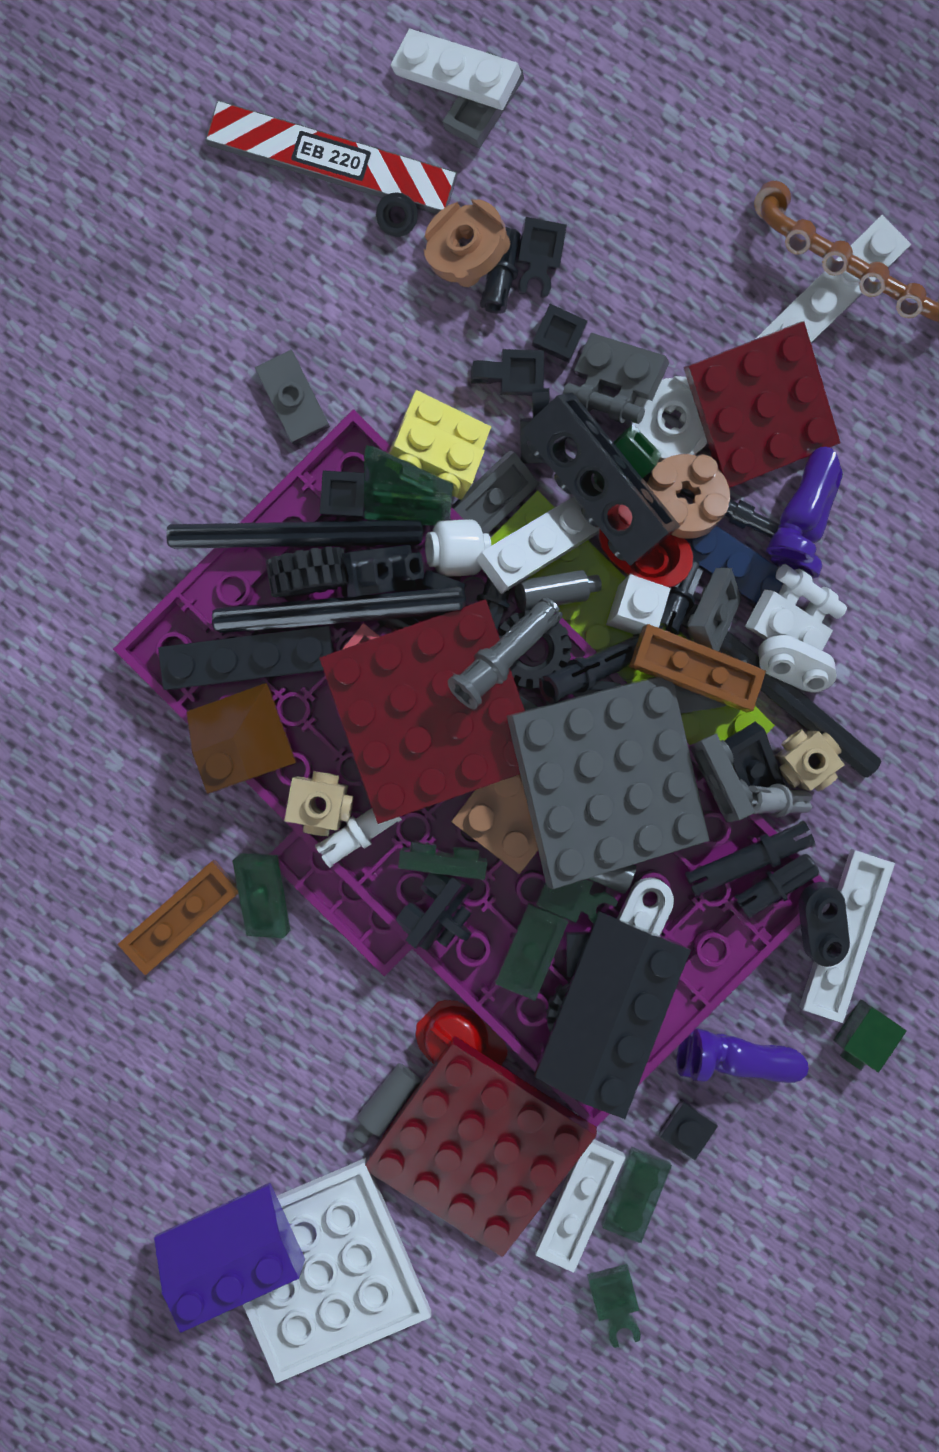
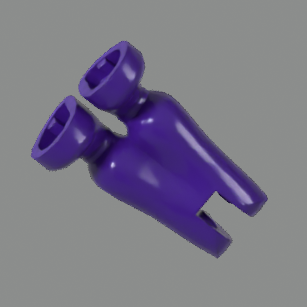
[766,447,843,578]
[676,1028,809,1083]

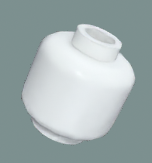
[425,519,491,577]

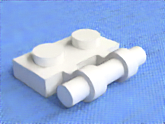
[745,564,847,651]

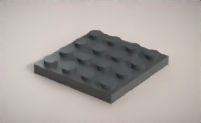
[507,677,709,889]

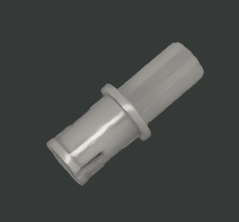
[749,784,812,818]

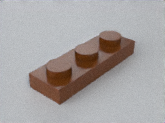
[629,624,766,713]
[117,860,242,975]

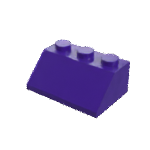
[154,1183,305,1333]

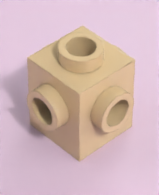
[775,729,845,791]
[284,771,353,836]

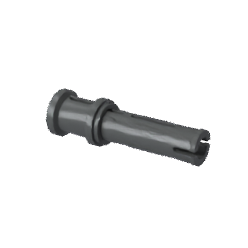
[447,597,562,709]

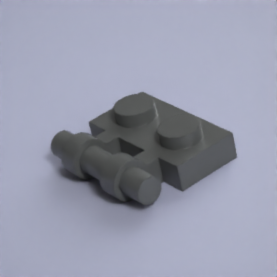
[563,333,670,424]

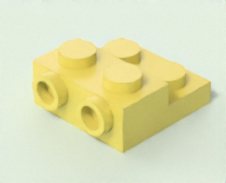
[385,390,491,500]

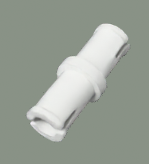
[315,808,402,868]

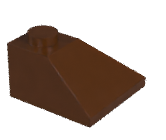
[186,683,297,794]

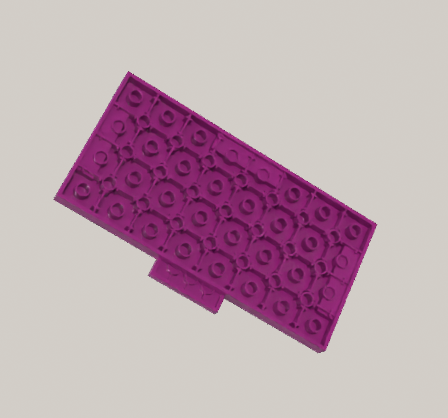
[113,409,827,1127]

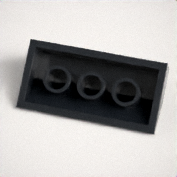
[534,911,691,1119]

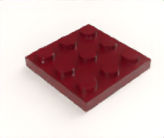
[683,321,841,488]

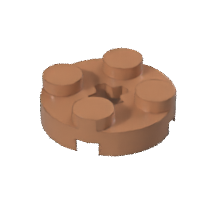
[424,200,510,287]
[647,454,730,539]

